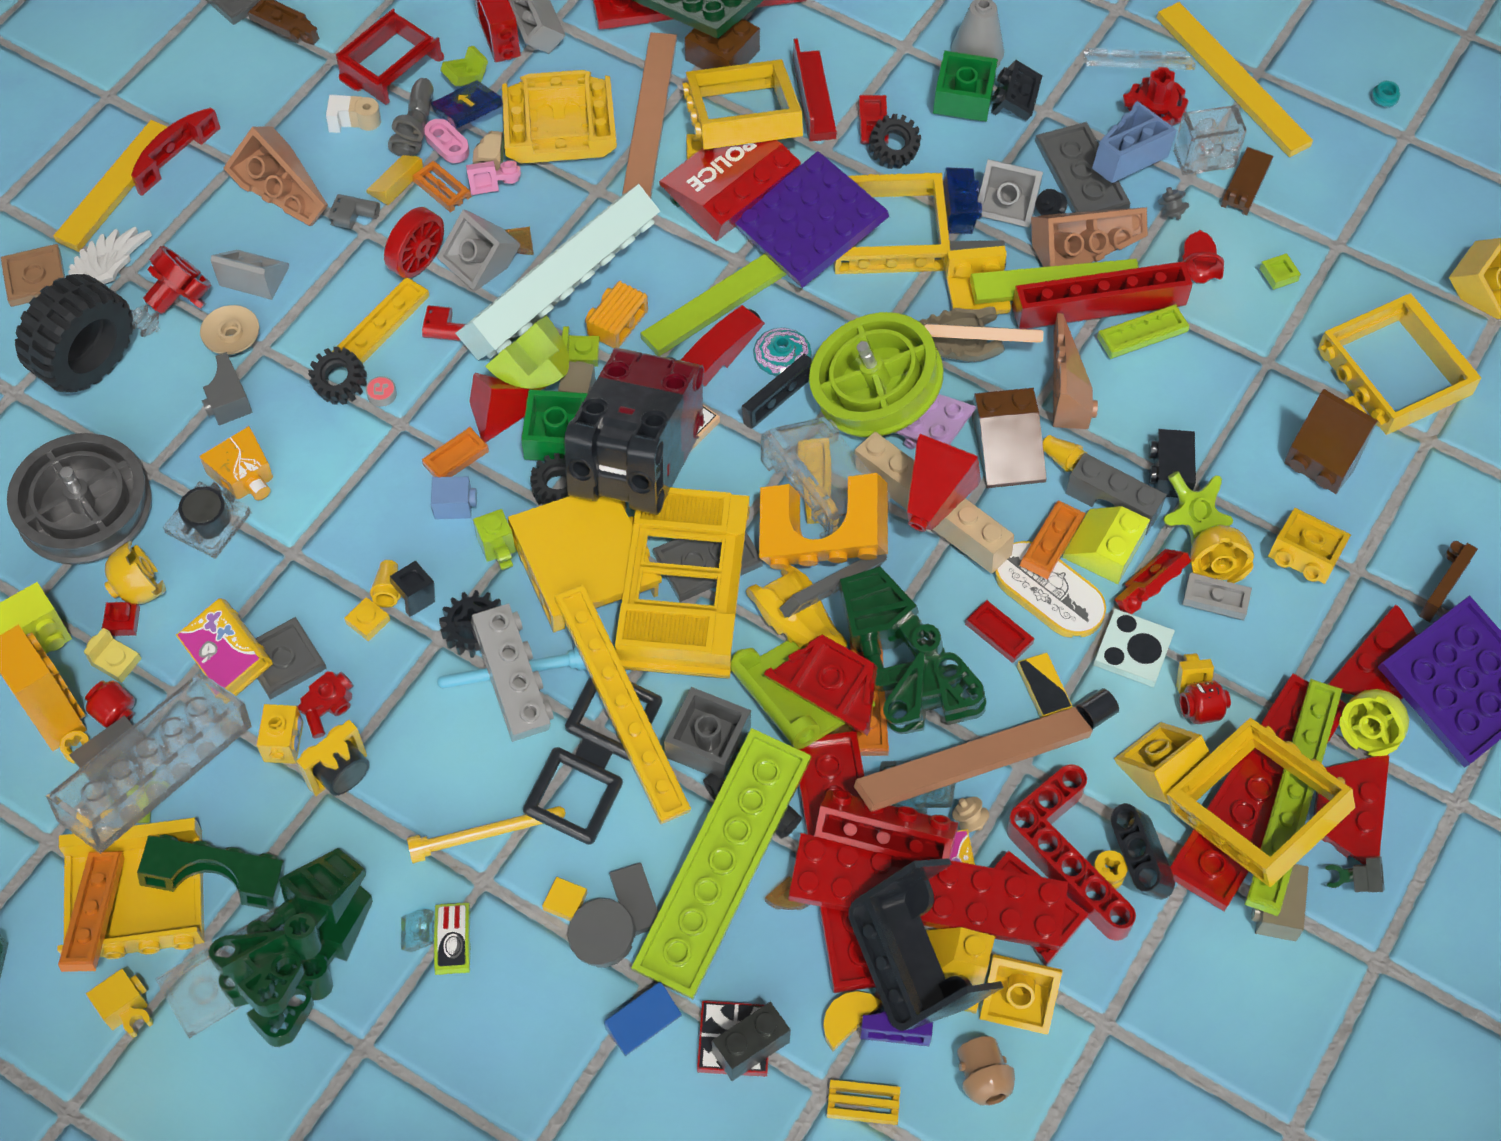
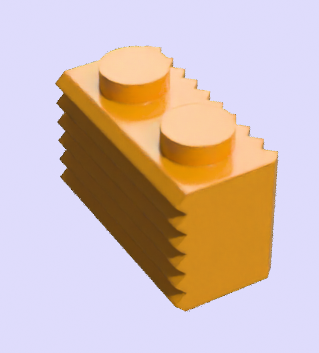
[585,280,648,348]

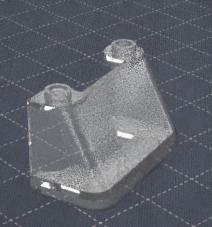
[760,417,891,539]

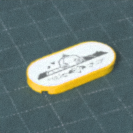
[995,541,1106,638]

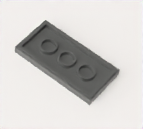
[1035,122,1131,213]

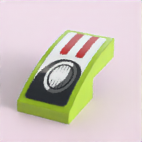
[434,903,471,975]

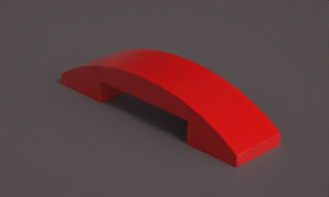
[131,108,221,196]

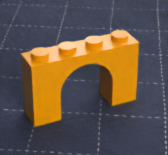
[759,473,888,570]

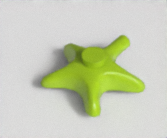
[1163,471,1233,546]

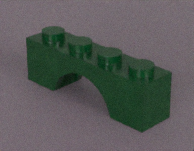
[137,835,284,911]

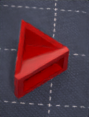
[469,373,531,443]

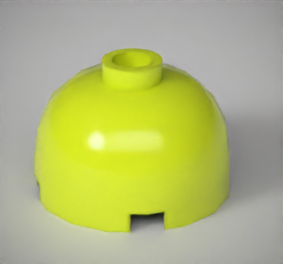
[1339,689,1409,756]

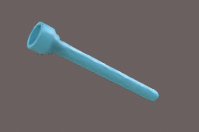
[437,646,587,688]

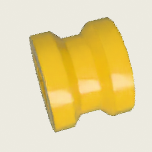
[1093,850,1128,890]

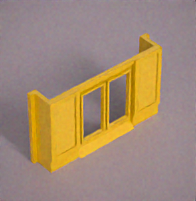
[615,487,750,679]

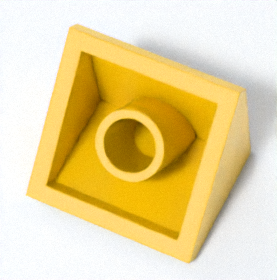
[980,954,1062,1035]

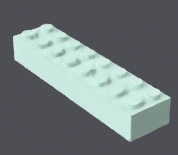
[456,184,660,360]

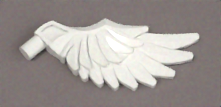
[68,227,152,284]

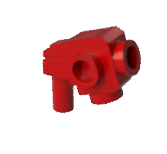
[297,671,354,739]

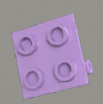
[894,394,976,449]

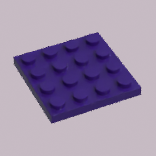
[735,151,890,288]
[1378,595,1501,768]

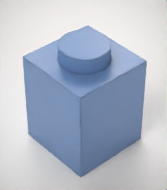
[431,476,477,519]

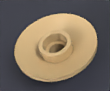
[200,305,260,355]

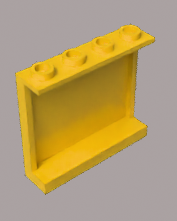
[508,496,662,633]
[57,817,205,959]

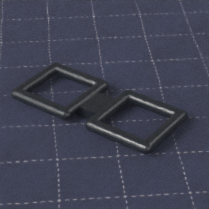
[523,676,663,845]

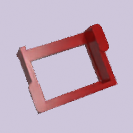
[336,9,444,105]

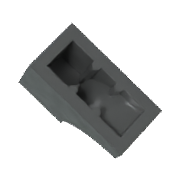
[201,352,253,426]

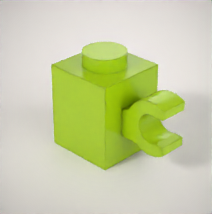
[473,509,516,570]

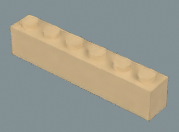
[855,432,1014,574]

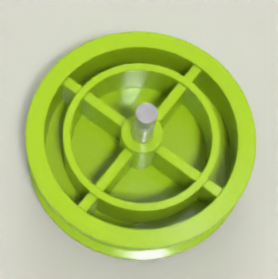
[809,312,944,437]

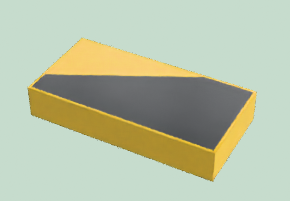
[1017,653,1073,718]

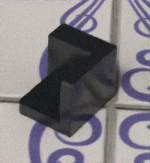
[390,561,435,617]

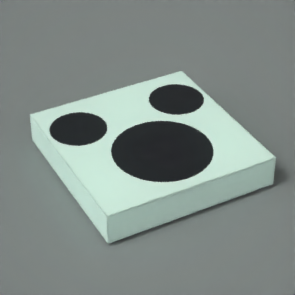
[1093,609,1175,687]

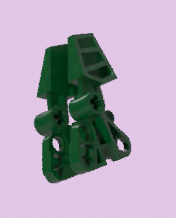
[839,566,987,734]
[208,848,373,1047]

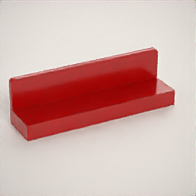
[793,38,837,142]

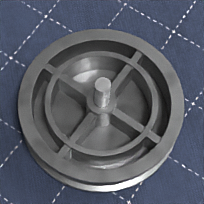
[7,433,152,564]

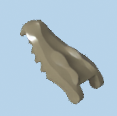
[920,307,1005,362]

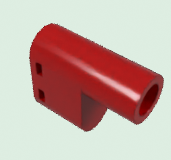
[422,305,466,341]

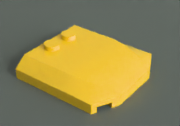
[502,70,617,163]

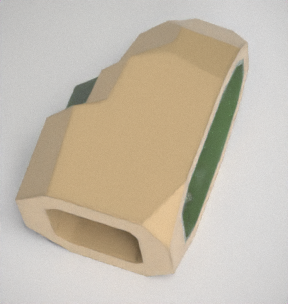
[473,131,504,171]

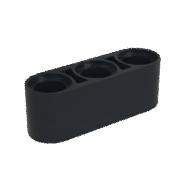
[1111,803,1175,900]

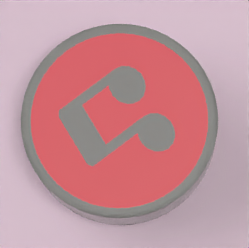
[366,376,397,407]

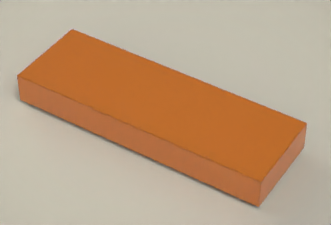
[1020,500,1086,580]

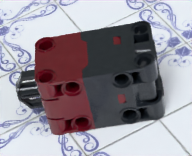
[565,347,704,515]

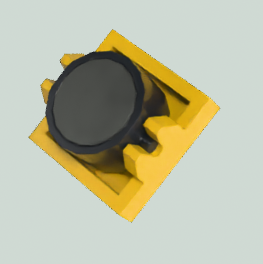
[296,720,370,796]

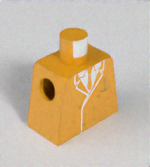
[199,426,273,501]

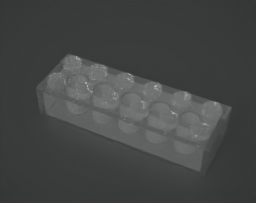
[46,672,252,854]

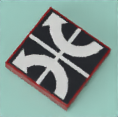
[697,1001,768,1077]

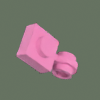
[466,161,521,195]

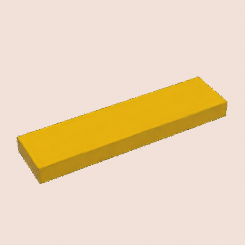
[332,278,429,364]

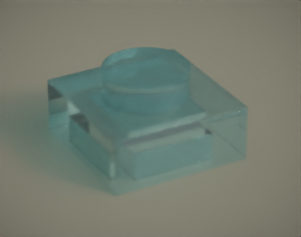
[401,908,434,952]

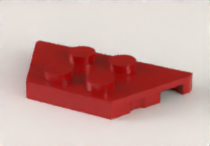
[1328,604,1417,701]
[764,634,877,736]
[1313,755,1389,864]

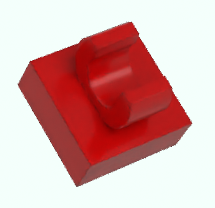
[102,602,140,636]

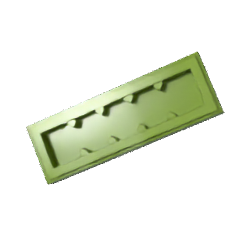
[1097,304,1189,359]

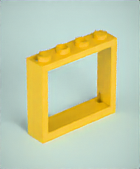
[682,59,803,149]
[834,173,950,274]
[1318,293,1481,435]
[1166,718,1355,887]

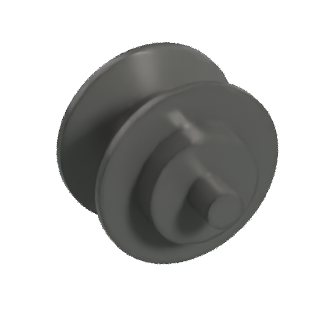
[1158,187,1190,220]

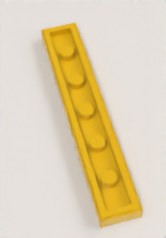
[53,120,167,252]

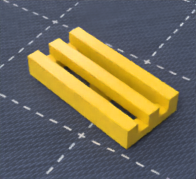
[827,1080,901,1125]

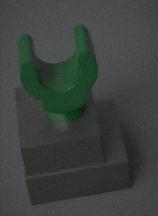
[1325,856,1385,893]

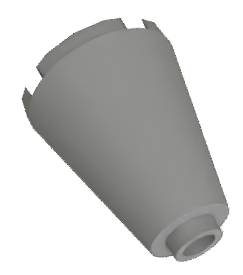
[951,0,1004,68]

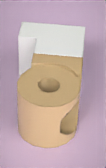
[326,95,381,133]

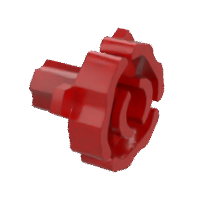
[1122,67,1188,126]
[143,245,211,314]

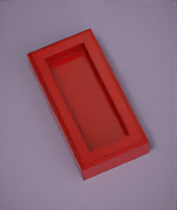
[965,600,1035,663]

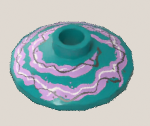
[753,328,811,376]

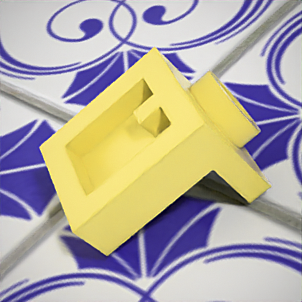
[84,628,141,683]

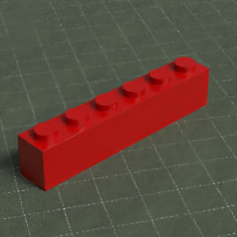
[1012,261,1193,329]

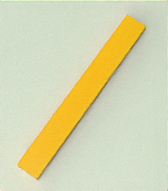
[1157,2,1313,158]
[554,584,691,825]

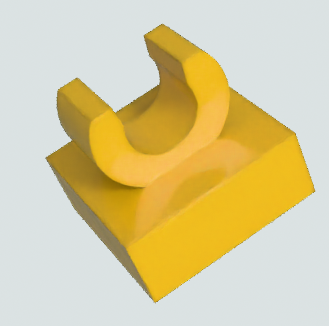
[1176,653,1214,694]

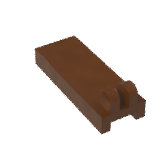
[1221,147,1274,216]
[1419,541,1478,623]

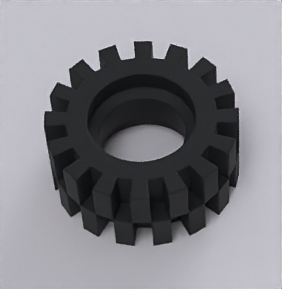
[868,114,921,169]
[308,347,367,405]
[530,453,569,505]

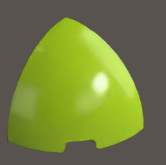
[485,315,569,389]

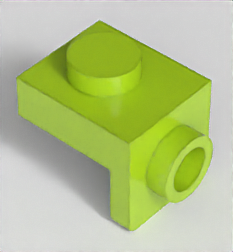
[440,46,488,86]

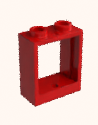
[475,0,521,63]

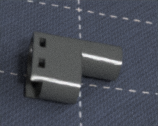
[328,194,380,229]

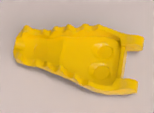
[746,565,847,648]

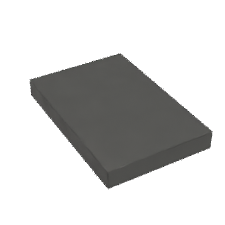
[653,532,763,602]

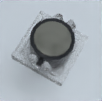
[163,481,252,559]

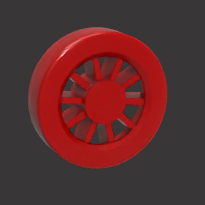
[384,207,444,278]

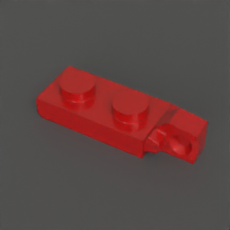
[1115,549,1191,615]

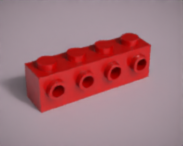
[815,790,959,870]

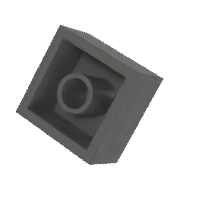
[664,687,751,780]

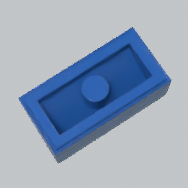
[604,982,682,1056]

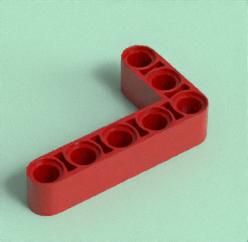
[1006,764,1136,941]

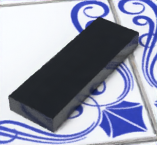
[742,353,812,429]

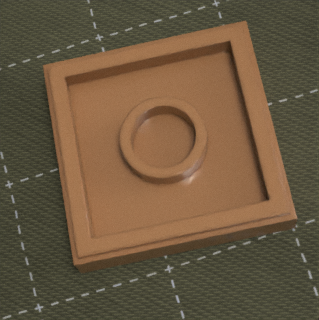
[0,244,65,307]

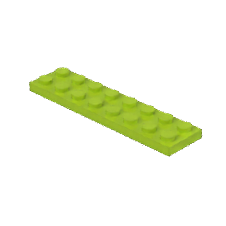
[631,728,811,1000]

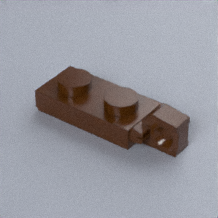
[248,0,320,45]

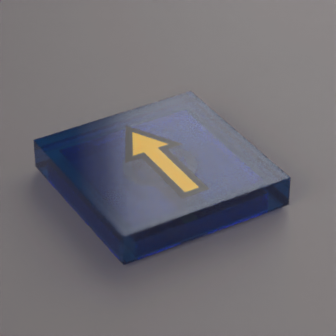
[431,80,504,129]

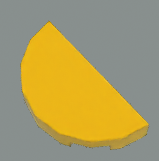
[823,991,882,1052]

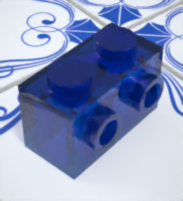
[943,167,982,234]

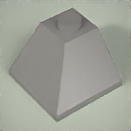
[437,210,521,291]

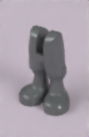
[388,78,434,157]

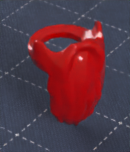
[1183,230,1224,284]

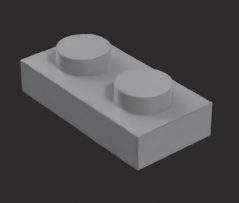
[1182,573,1252,620]

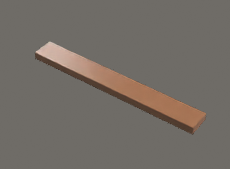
[622,32,677,199]
[854,707,1093,812]

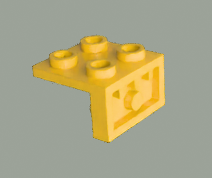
[945,246,1011,314]

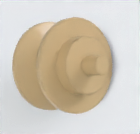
[952,797,989,832]

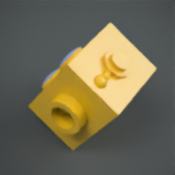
[256,704,303,764]

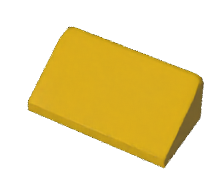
[366,155,423,205]

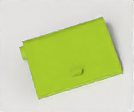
[731,640,875,749]

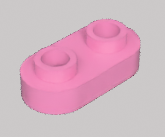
[424,119,470,163]

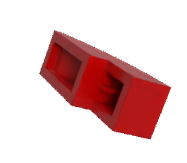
[680,305,765,387]

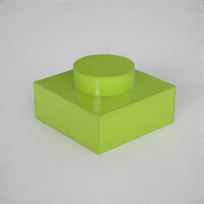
[1259,253,1301,290]

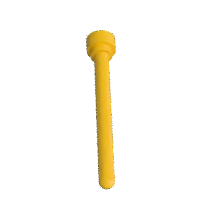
[407,806,566,864]

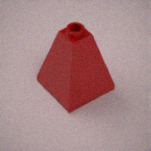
[907,434,981,532]

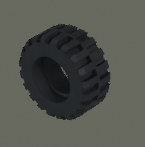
[15,274,133,392]

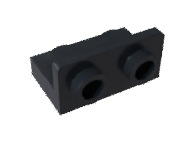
[991,60,1043,121]

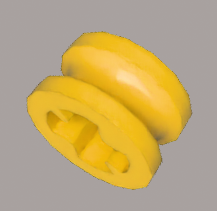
[59,731,89,764]

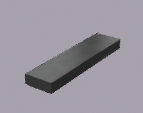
[780,554,887,618]

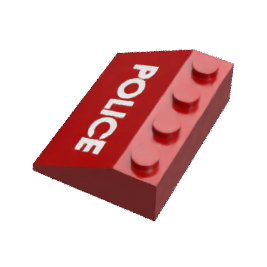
[659,140,801,242]

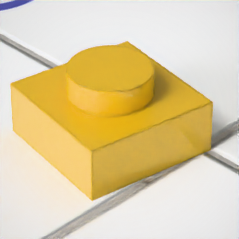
[344,597,390,641]

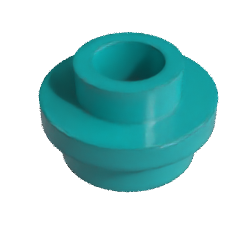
[1372,81,1400,107]

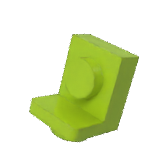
[562,326,600,367]

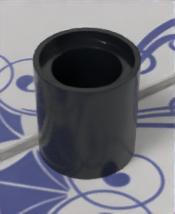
[1076,688,1119,730]

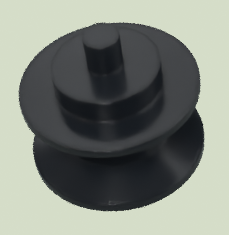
[1036,189,1067,215]

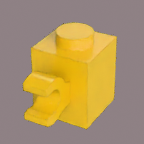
[86,969,153,1038]

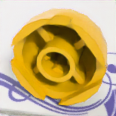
[1190,525,1254,584]
[104,540,166,604]

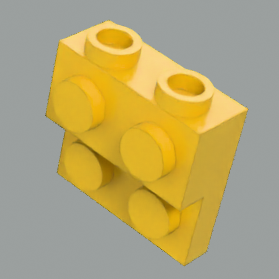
[1268,508,1351,584]

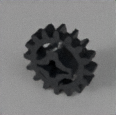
[439,590,502,657]

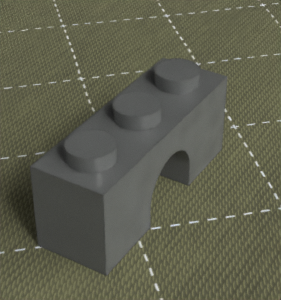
[1065,453,1167,535]

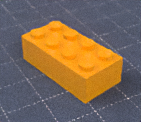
[0,624,87,752]

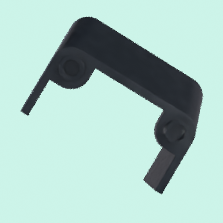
[849,858,1004,1031]

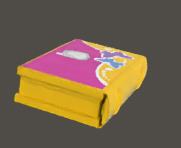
[176,598,273,701]

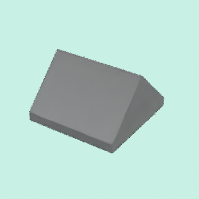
[975,159,1043,228]
[211,250,289,300]

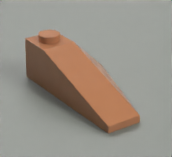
[223,126,328,226]
[1031,207,1148,267]
[1053,313,1098,429]

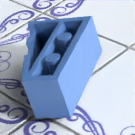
[1092,101,1177,183]

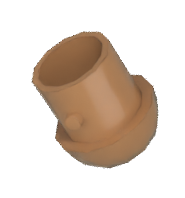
[957,1036,1015,1106]

